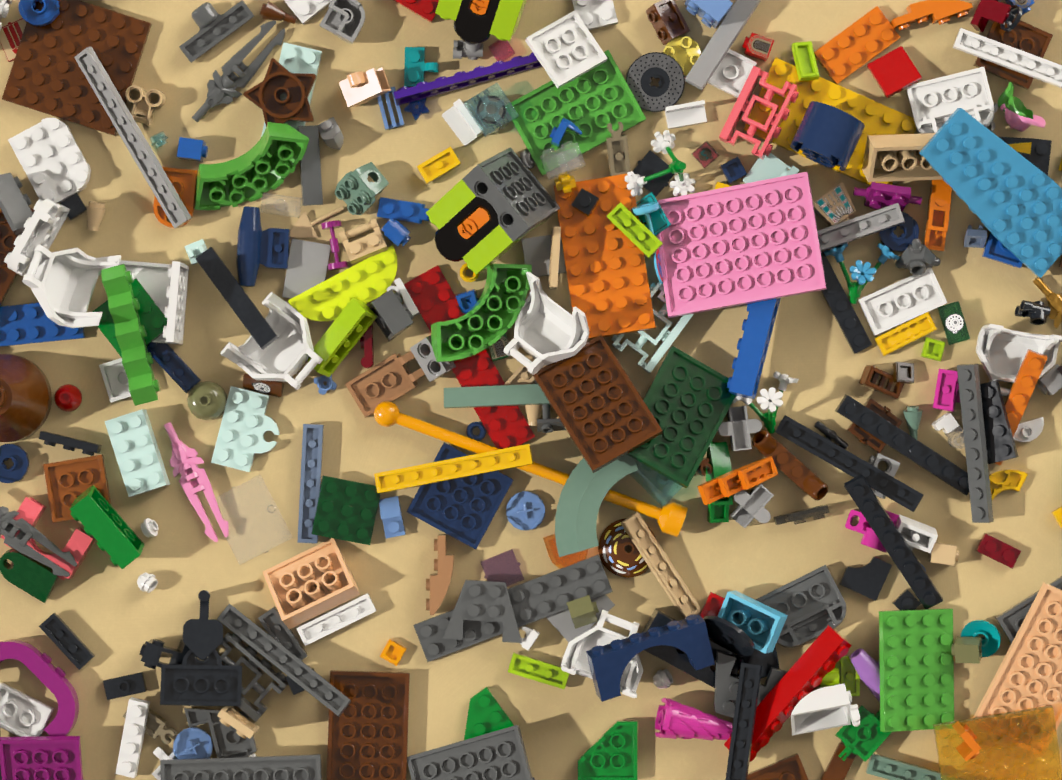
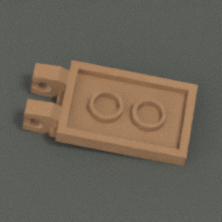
[345,351,425,418]

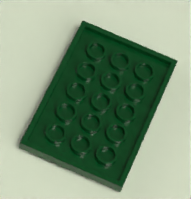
[627,346,736,488]

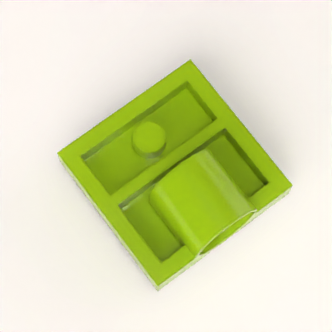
[819,656,860,696]

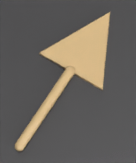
[290,206,345,238]

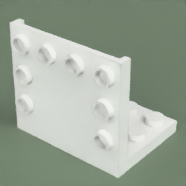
[119,260,189,345]

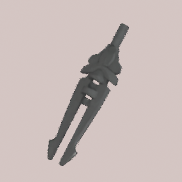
[192,20,285,123]
[0,506,77,577]

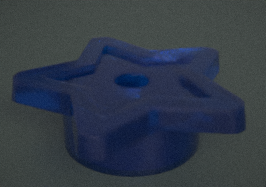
[404,98,430,120]

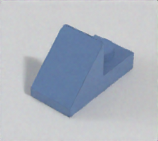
[379,496,406,538]

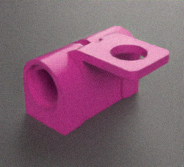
[933,369,960,412]
[845,510,899,553]

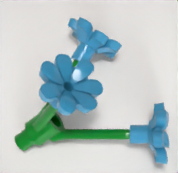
[823,243,900,304]

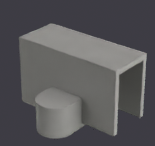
[718,406,762,451]
[730,483,774,528]

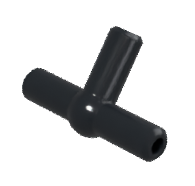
[814,421,848,450]

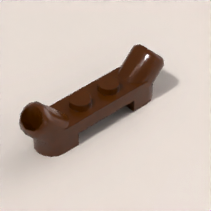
[752,430,828,501]

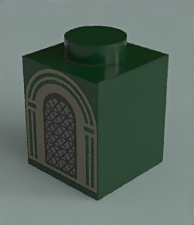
[489,333,511,361]

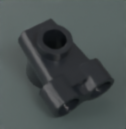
[1015,300,1050,325]

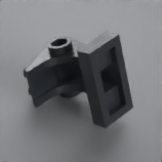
[139,639,190,669]

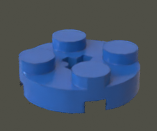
[18,0,60,26]

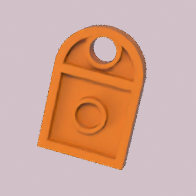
[154,167,198,228]

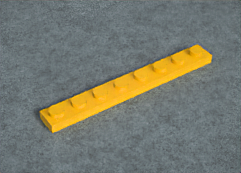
[374,444,533,494]

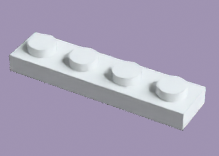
[296,593,377,646]
[115,697,150,778]

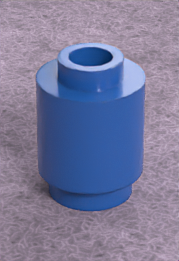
[381,218,411,247]

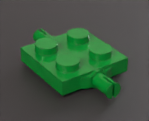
[835,705,892,762]

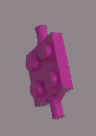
[853,182,922,212]

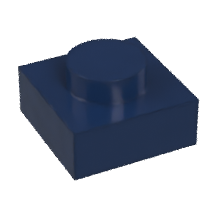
[720,157,747,184]

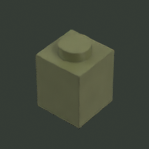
[567,595,599,629]
[951,636,982,664]

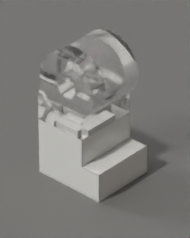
[932,413,965,449]

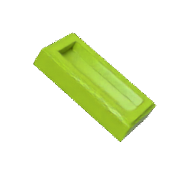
[791,41,820,81]

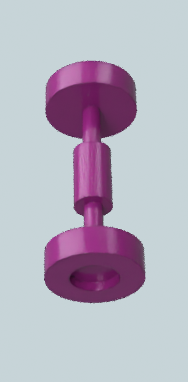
[321,220,348,271]

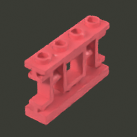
[719,66,799,159]

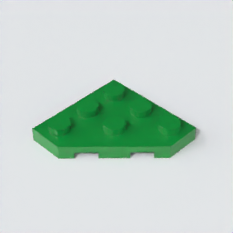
[464,687,515,740]
[578,721,638,780]

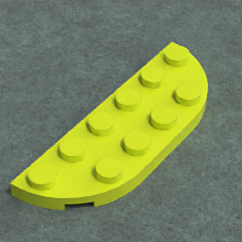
[288,245,397,322]

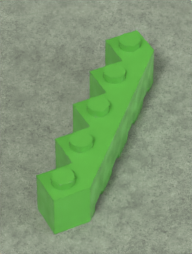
[101,264,160,406]

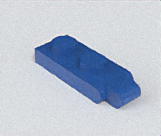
[377,197,430,224]

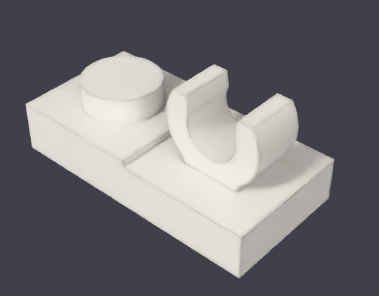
[386,278,420,317]

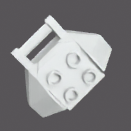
[22,245,122,328]
[503,272,590,375]
[220,292,323,390]
[976,324,1062,397]
[561,609,644,698]

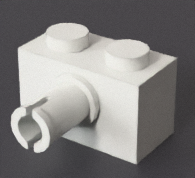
[896,514,938,553]

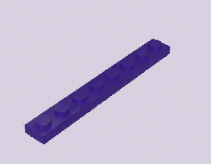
[394,52,543,106]

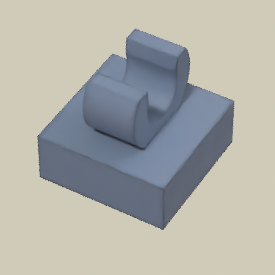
[964,225,987,248]

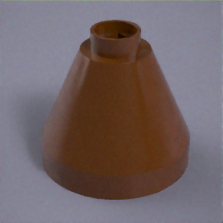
[0,354,52,442]

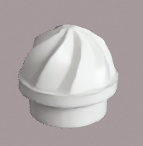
[137,572,158,593]
[653,669,673,689]

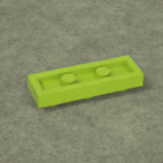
[606,202,663,258]
[508,652,569,690]

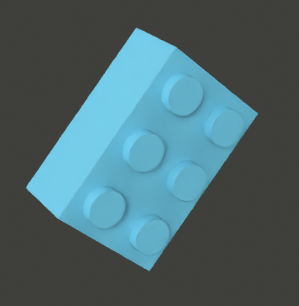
[718,590,788,654]

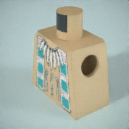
[813,182,856,227]

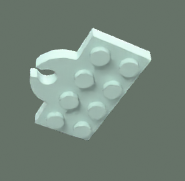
[211,386,280,472]

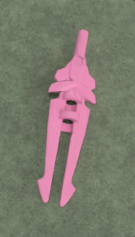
[164,422,229,542]

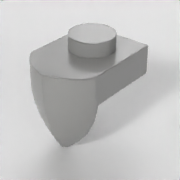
[318,117,344,150]

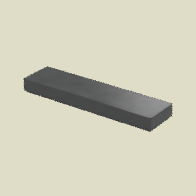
[297,125,323,206]

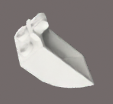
[791,683,860,736]

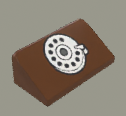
[243,373,284,397]

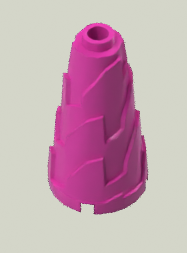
[655,698,733,741]

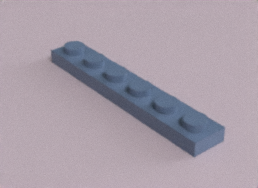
[297,424,324,543]

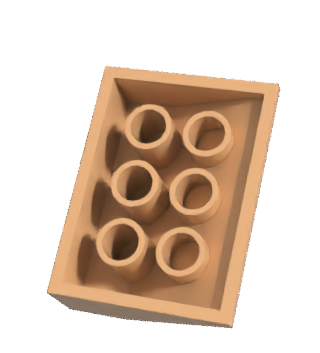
[263,538,361,630]

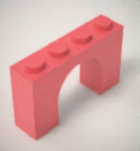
[1,497,96,580]

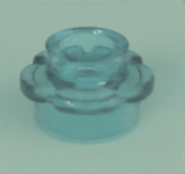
[150,131,168,148]

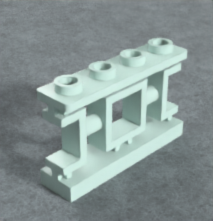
[611,281,694,373]

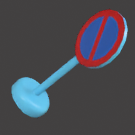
[631,202,663,284]

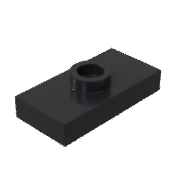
[103,672,147,700]

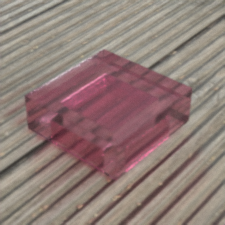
[488,40,515,61]

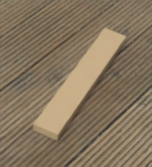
[621,512,702,619]

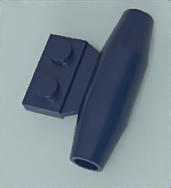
[236,206,290,287]

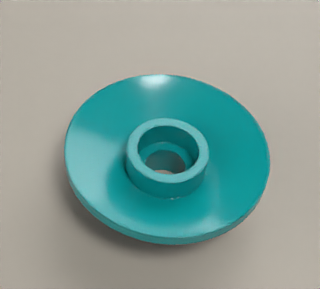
[961,620,1001,657]

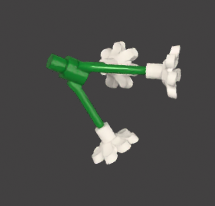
[625,130,696,197]
[732,371,799,434]

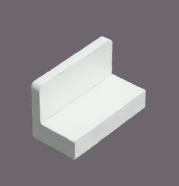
[442,99,484,146]
[664,100,707,129]

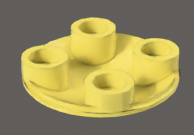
[663,36,702,76]

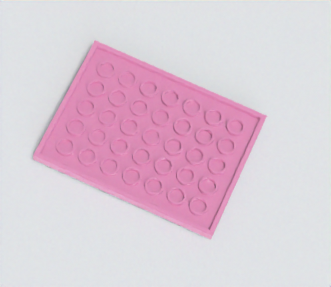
[656,172,826,318]

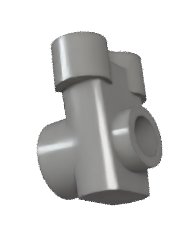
[453,36,483,60]

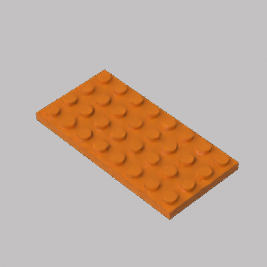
[554,173,656,339]

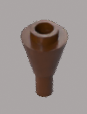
[260,1,297,24]

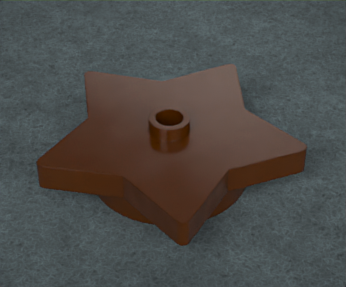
[243,58,317,126]

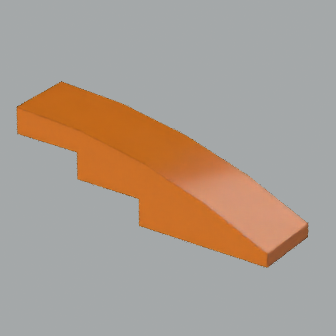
[697,456,778,505]

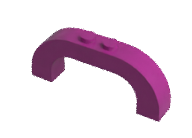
[0,640,79,736]

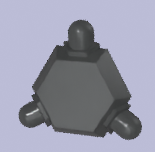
[895,238,941,275]

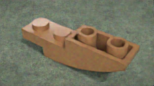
[426,535,454,615]

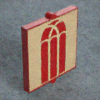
[0,18,27,62]

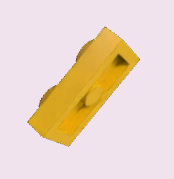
[417,147,461,184]

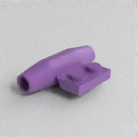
[849,648,880,702]

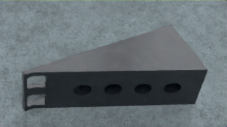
[642,609,740,688]

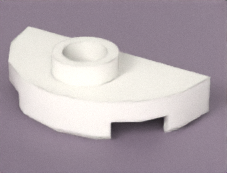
[1013,417,1044,442]

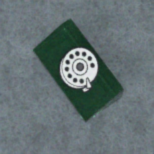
[937,301,970,345]

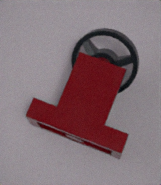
[970,0,1022,33]

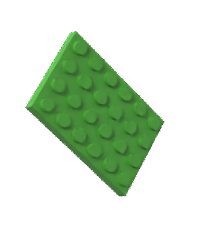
[505,50,646,176]
[879,608,954,732]

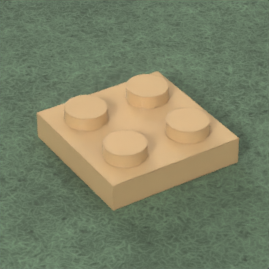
[217,706,260,739]

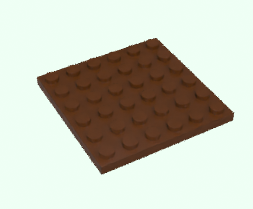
[2,0,152,136]

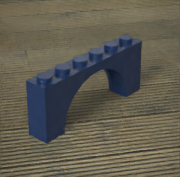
[586,614,715,702]

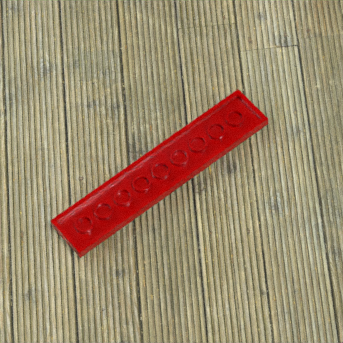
[404,265,535,449]

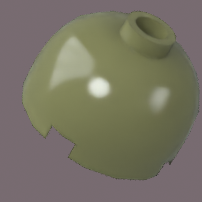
[187,381,227,420]

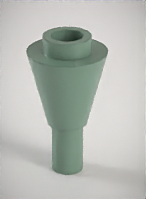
[903,406,923,440]

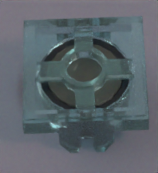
[464,83,519,137]

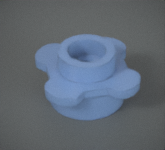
[314,375,337,395]

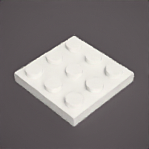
[525,11,608,89]

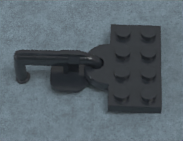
[160,590,242,707]

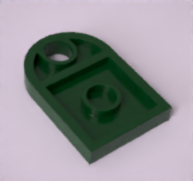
[0,548,59,603]

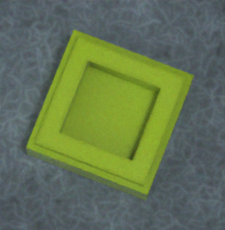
[921,337,946,361]

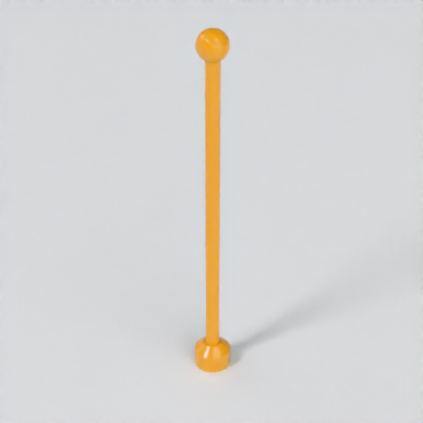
[374,401,688,537]

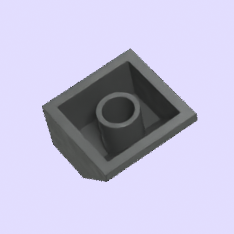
[369,289,414,341]

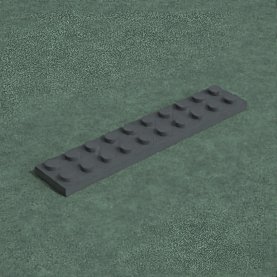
[414,554,613,662]

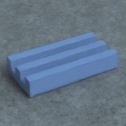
[377,86,405,130]

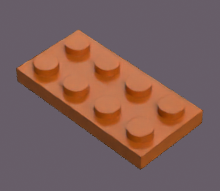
[814,6,901,84]

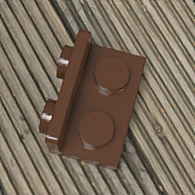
[646,0,690,45]

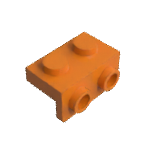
[952,721,982,761]

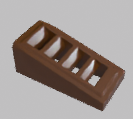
[859,365,904,399]

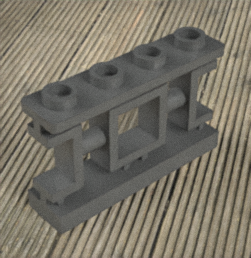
[204,632,288,722]

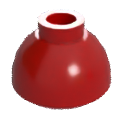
[54,384,82,412]

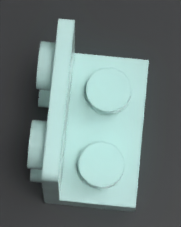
[743,153,799,184]

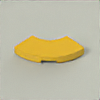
[989,470,1028,500]

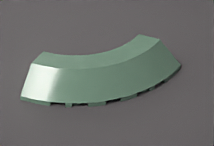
[555,454,638,557]

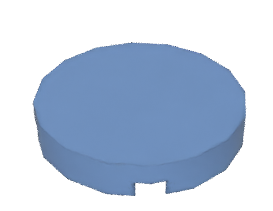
[506,491,545,530]
[173,727,213,759]

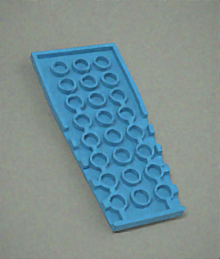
[919,108,1062,278]

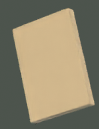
[548,226,561,289]

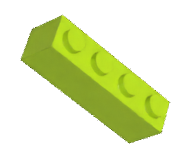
[307,297,378,377]

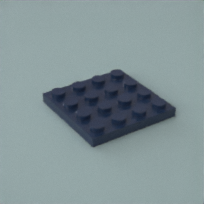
[407,442,513,549]

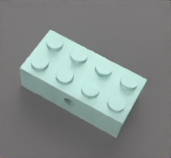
[104,409,170,497]

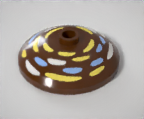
[598,518,656,578]

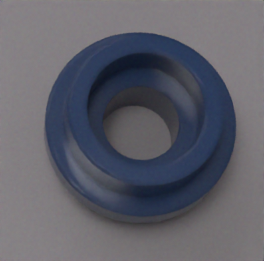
[466,422,486,441]

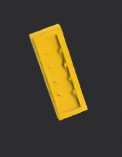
[874,312,937,356]

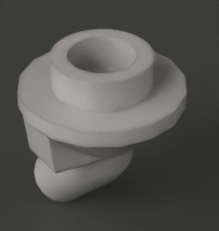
[520,150,535,169]

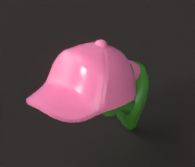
[997,82,1046,132]

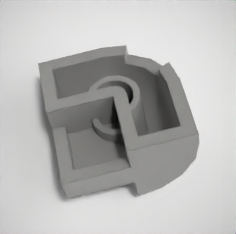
[320,0,365,44]

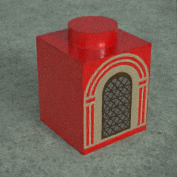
[742,32,774,62]

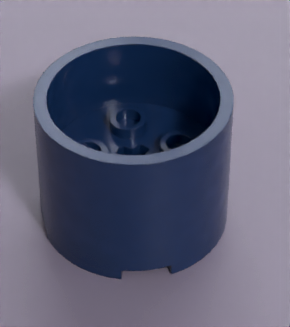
[790,101,865,171]

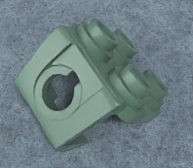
[335,162,389,215]

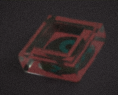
[692,141,720,169]

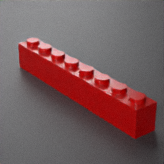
[724,625,852,762]

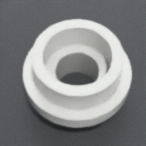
[141,518,159,538]

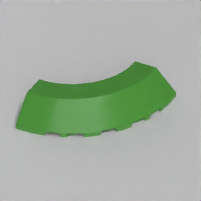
[195,122,309,210]
[431,264,532,362]

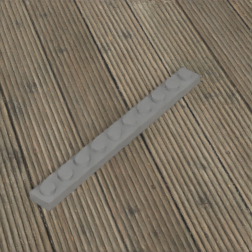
[74,46,192,229]

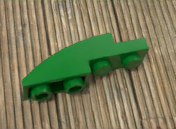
[706,441,733,523]

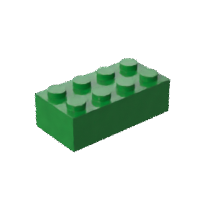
[70,485,144,569]

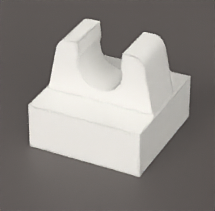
[520,626,540,650]

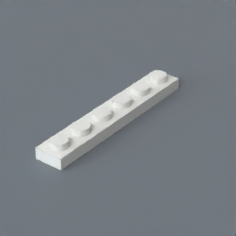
[953,28,1062,88]

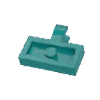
[404,47,439,88]

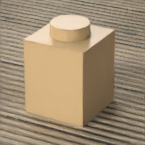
[927,542,959,566]

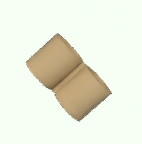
[126,85,166,127]

